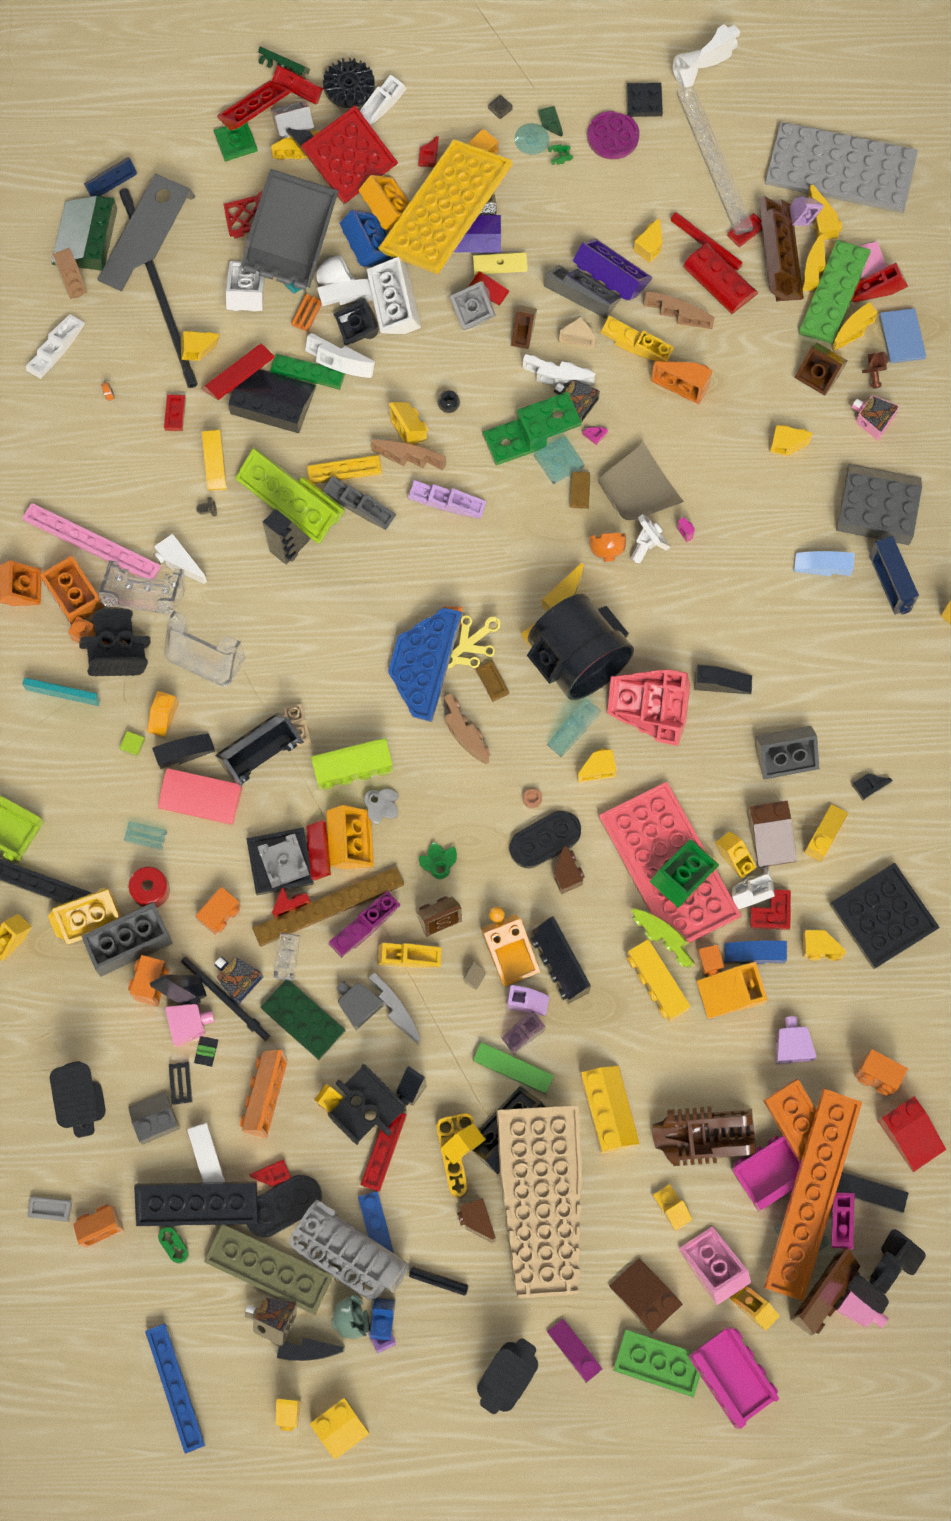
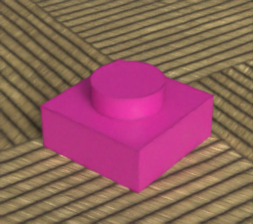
[677,517,695,542]

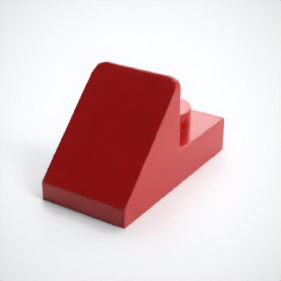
[272,887,311,918]

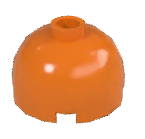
[589,533,626,562]

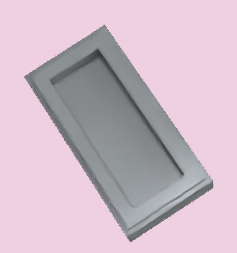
[27,1196,72,1222]

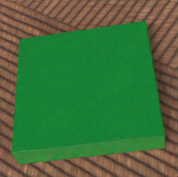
[213,123,258,162]

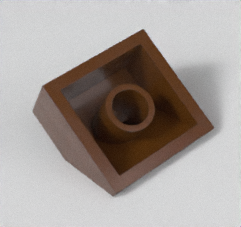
[794,343,848,396]
[457,1198,496,1243]

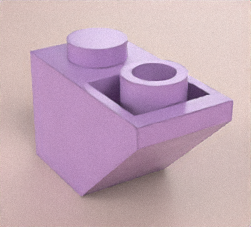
[507,985,550,1016]

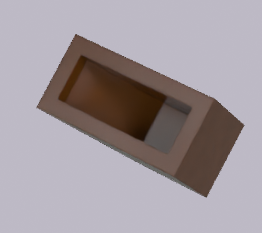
[511,306,537,349]

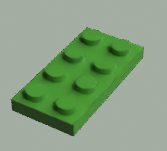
[613,1330,700,1398]

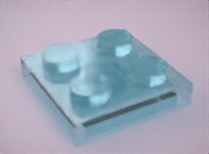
[534,436,584,484]

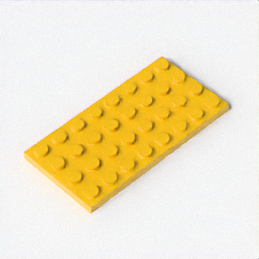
[378,139,513,275]

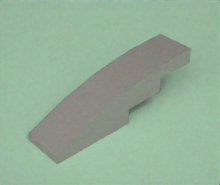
[369,973,421,1045]

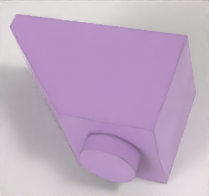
[789,196,823,226]

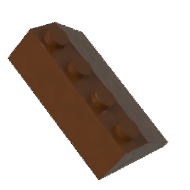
[791,1248,861,1335]

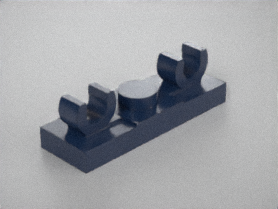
[84,157,138,197]

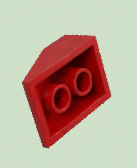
[878,1096,946,1172]

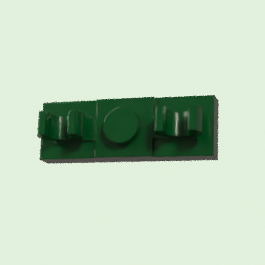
[258,46,310,77]

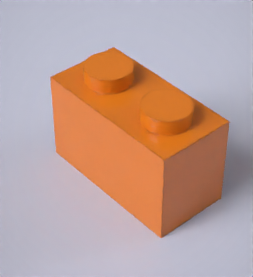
[195,887,241,935]

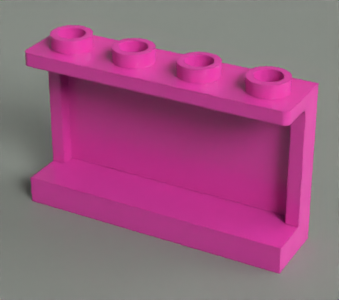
[731,1136,800,1212]
[688,1327,780,1429]

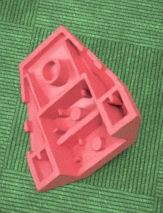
[607,669,691,746]

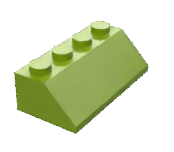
[311,738,393,790]

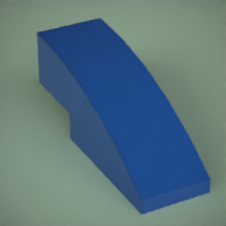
[725,941,787,965]

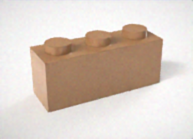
[52,248,87,299]

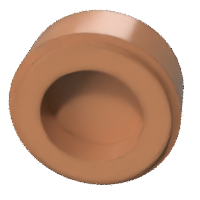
[523,788,542,808]

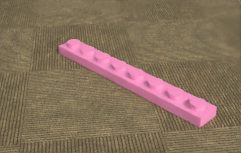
[22,503,161,583]

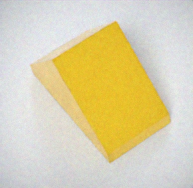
[441,1123,486,1165]

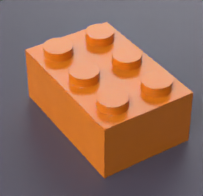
[40,555,104,625]

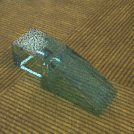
[547,698,600,757]

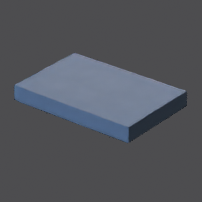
[879,308,926,364]

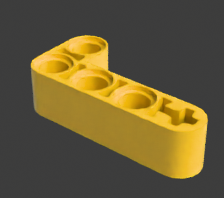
[436,1113,474,1198]

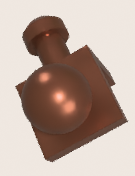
[862,352,889,389]

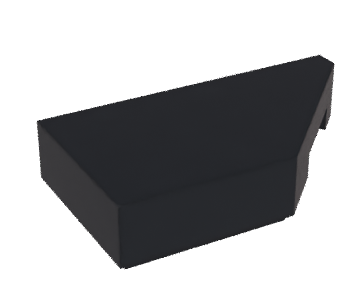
[852,773,893,800]

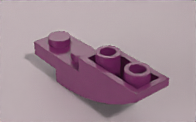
[328,891,400,958]

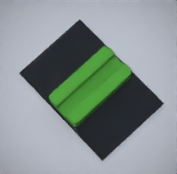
[194,1036,219,1067]

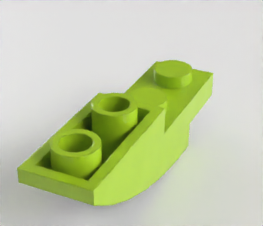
[631,909,696,968]

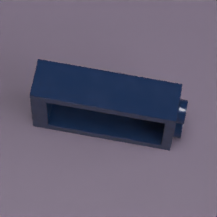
[869,536,919,615]

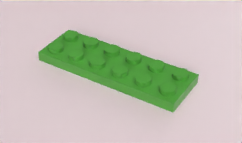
[799,240,871,344]

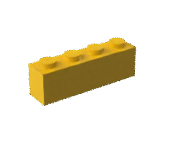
[626,939,691,1022]

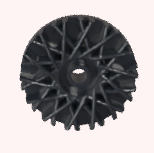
[323,58,375,108]

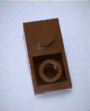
[553,846,585,894]

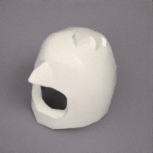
[316,255,355,286]

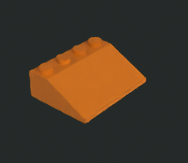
[240,1050,288,1139]

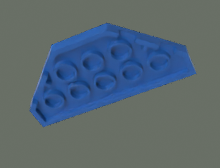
[388,608,463,722]

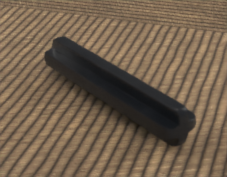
[409,1267,469,1296]

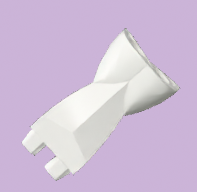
[673,24,740,92]

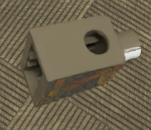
[245,1297,297,1346]

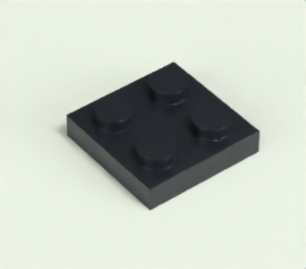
[627,83,663,117]

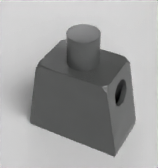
[336,981,384,1031]

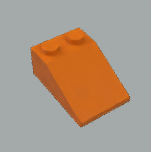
[651,361,712,405]

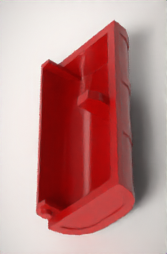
[683,243,758,314]

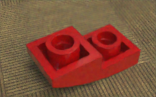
[469,271,510,306]

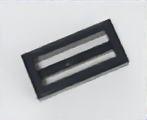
[169,1062,193,1105]

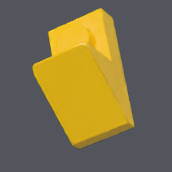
[314,1084,344,1113]
[653,1184,692,1231]

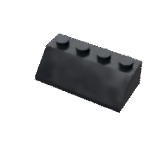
[530,916,591,1004]
[472,1086,546,1175]

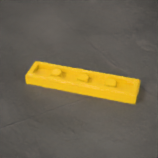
[307,455,382,484]

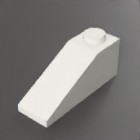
[154,534,207,584]

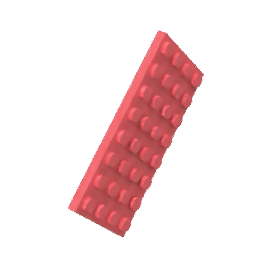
[599,782,742,952]

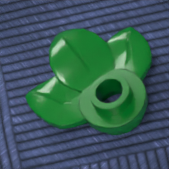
[419,842,457,879]

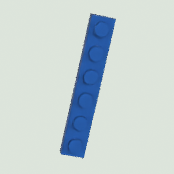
[145,1324,206,1454]

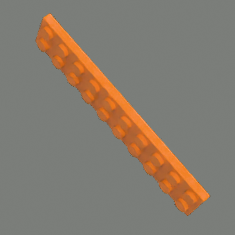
[763,1089,862,1301]

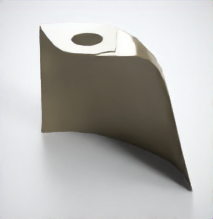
[598,442,684,520]

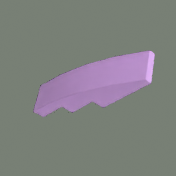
[407,480,486,519]

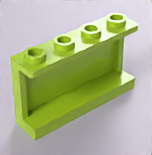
[0,796,44,862]

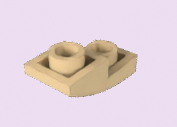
[283,703,311,746]

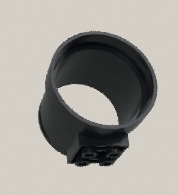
[527,594,634,700]

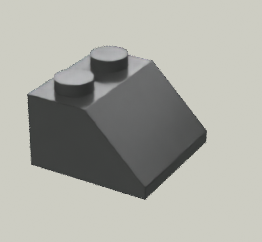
[128,1091,180,1145]

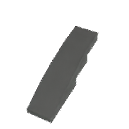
[322,476,396,530]

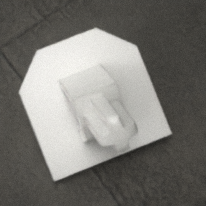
[631,514,671,564]

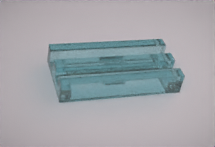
[124,822,167,850]

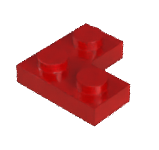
[750,890,791,930]

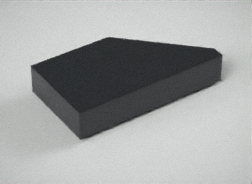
[286,129,313,157]

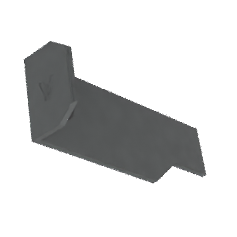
[97,173,195,292]

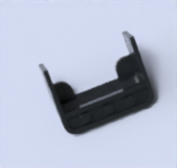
[215,713,304,786]

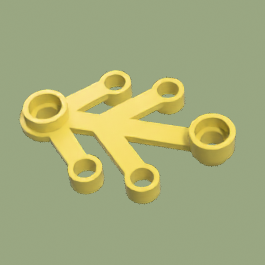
[447,616,500,669]

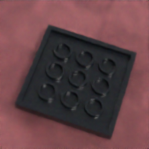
[829,863,940,969]

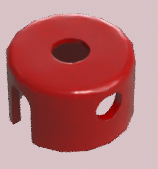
[128,866,170,908]

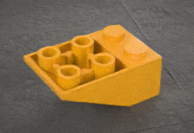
[696,962,768,1019]

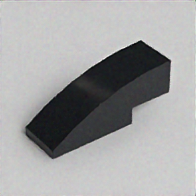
[152,733,215,769]
[277,1337,345,1361]

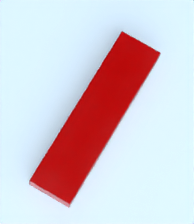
[361,1113,407,1192]

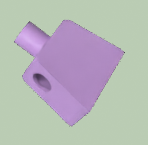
[775,1016,816,1064]

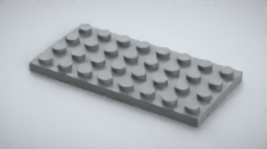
[765,122,918,213]

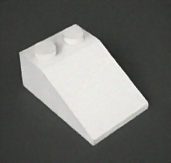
[226,261,265,311]

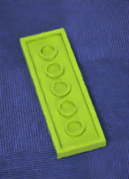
[235,448,340,544]

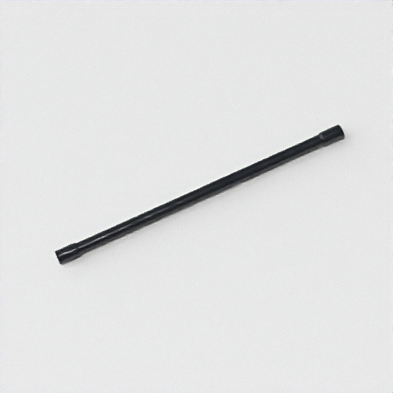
[119,188,198,388]

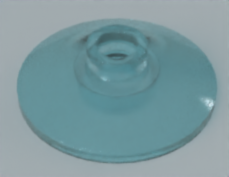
[515,123,549,155]

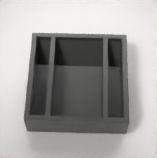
[836,464,922,545]

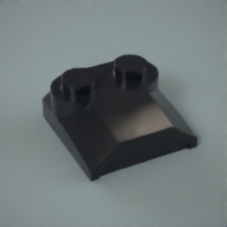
[333,299,379,346]

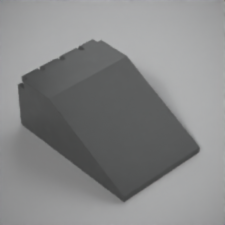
[241,169,338,290]

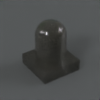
[196,497,217,517]

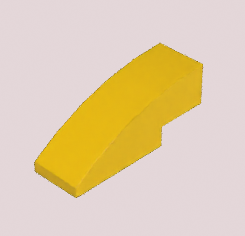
[802,234,825,291]
[832,302,878,351]
[202,430,226,491]
[377,943,442,968]

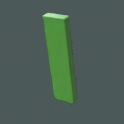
[473,1042,554,1095]

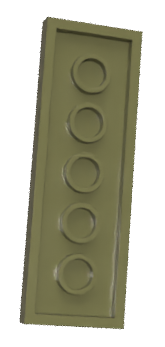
[204,1225,333,1315]

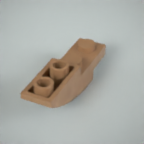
[444,694,491,764]

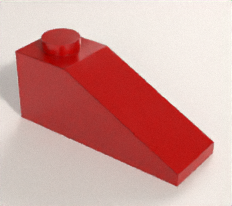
[852,263,908,303]

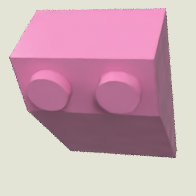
[679,1226,751,1305]

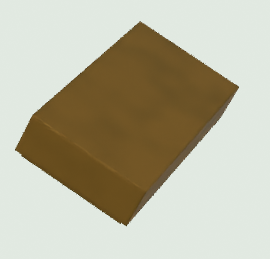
[570,472,590,509]
[476,660,509,702]

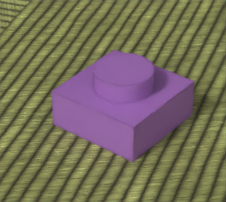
[368,1332,396,1354]

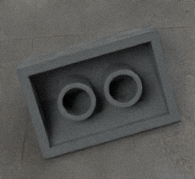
[755,725,820,779]

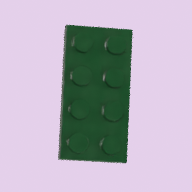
[260,978,346,1061]

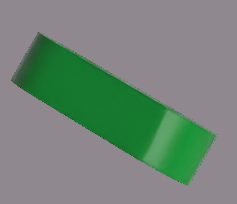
[158,1227,189,1264]

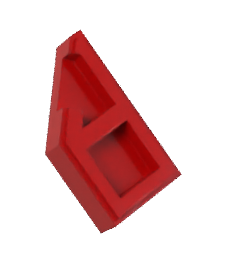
[418,136,439,168]
[249,1159,291,1187]

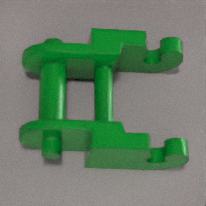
[548,144,573,165]

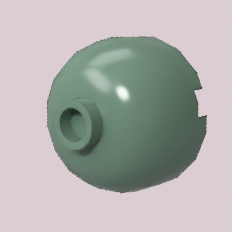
[332,1295,370,1339]

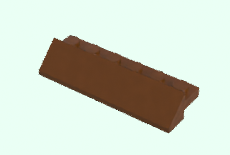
[759,196,804,302]

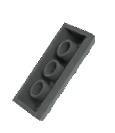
[81,902,173,977]

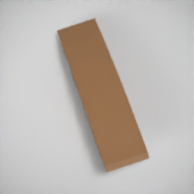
[644,291,715,329]
[371,440,446,471]

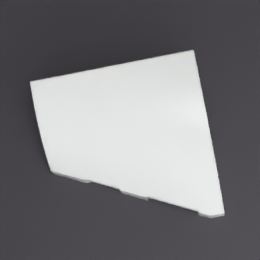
[732,866,775,910]

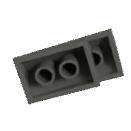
[544,265,621,319]

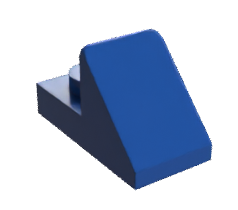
[370,1298,396,1341]

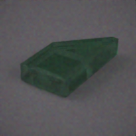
[538,106,563,137]

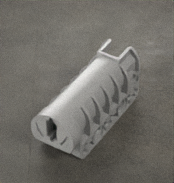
[289,1200,409,1300]

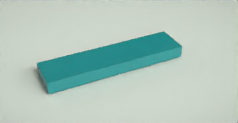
[22,678,100,706]

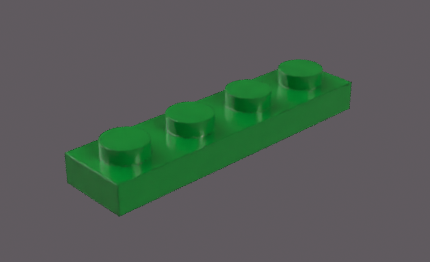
[271,354,345,390]

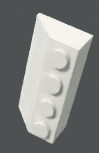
[367,257,421,334]

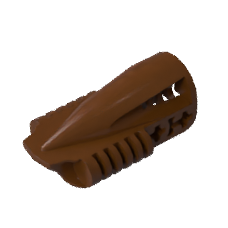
[653,1106,756,1167]

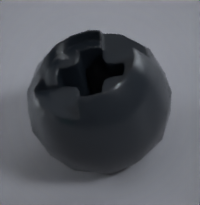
[437,390,460,413]

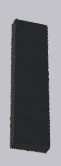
[836,1172,909,1213]

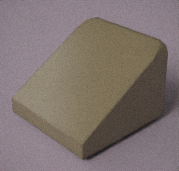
[464,962,486,989]

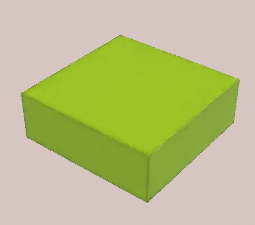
[119,731,145,756]

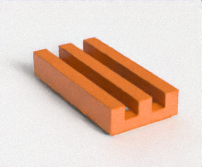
[292,293,322,332]

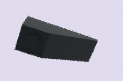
[694,665,752,695]
[150,974,207,1005]
[396,1066,427,1106]

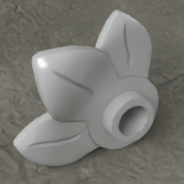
[364,789,399,824]

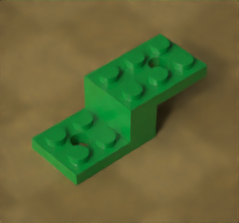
[482,392,582,466]

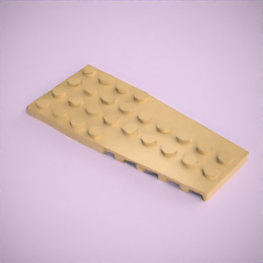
[497,1105,582,1299]

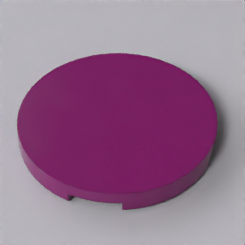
[587,111,639,159]

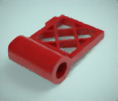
[223,190,263,239]

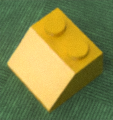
[389,402,428,445]
[310,1398,369,1459]

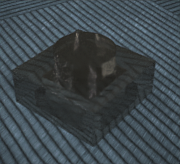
[488,95,513,119]

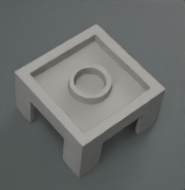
[258,833,309,888]

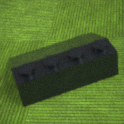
[228,369,316,433]

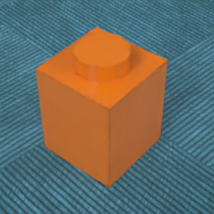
[697,945,724,976]

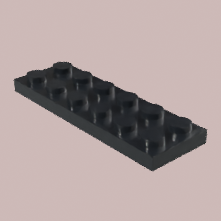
[134,1181,259,1226]

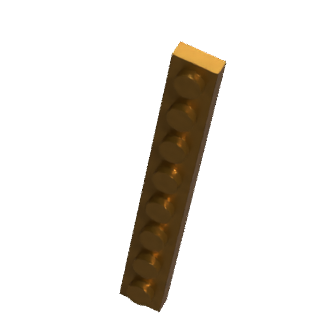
[252,867,404,947]

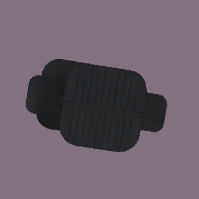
[79,608,151,677]
[50,1061,106,1138]
[327,1064,407,1145]
[849,1229,926,1314]
[477,1338,538,1414]

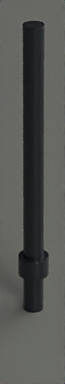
[181,957,270,1041]

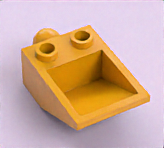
[480,907,540,987]

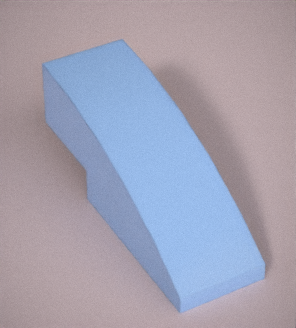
[794,551,855,576]

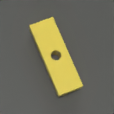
[473,253,528,275]

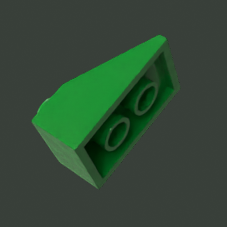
[650,839,719,908]

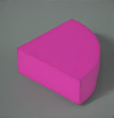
[582,427,608,445]

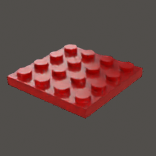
[300,106,398,205]

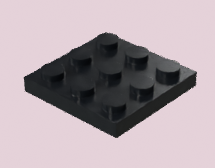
[246,827,314,896]

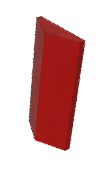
[217,81,291,131]
[201,343,275,400]

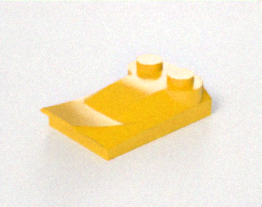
[48,888,121,945]

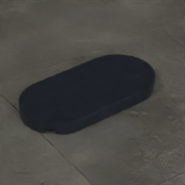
[509,811,581,868]
[246,1175,322,1237]

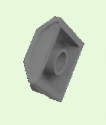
[450,282,495,330]

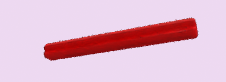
[671,212,743,271]

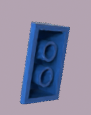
[339,210,394,268]

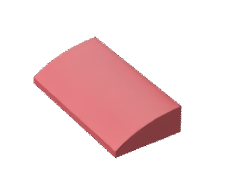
[158,768,243,825]

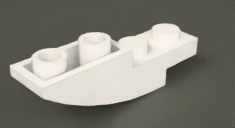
[305,333,375,378]
[523,354,596,387]

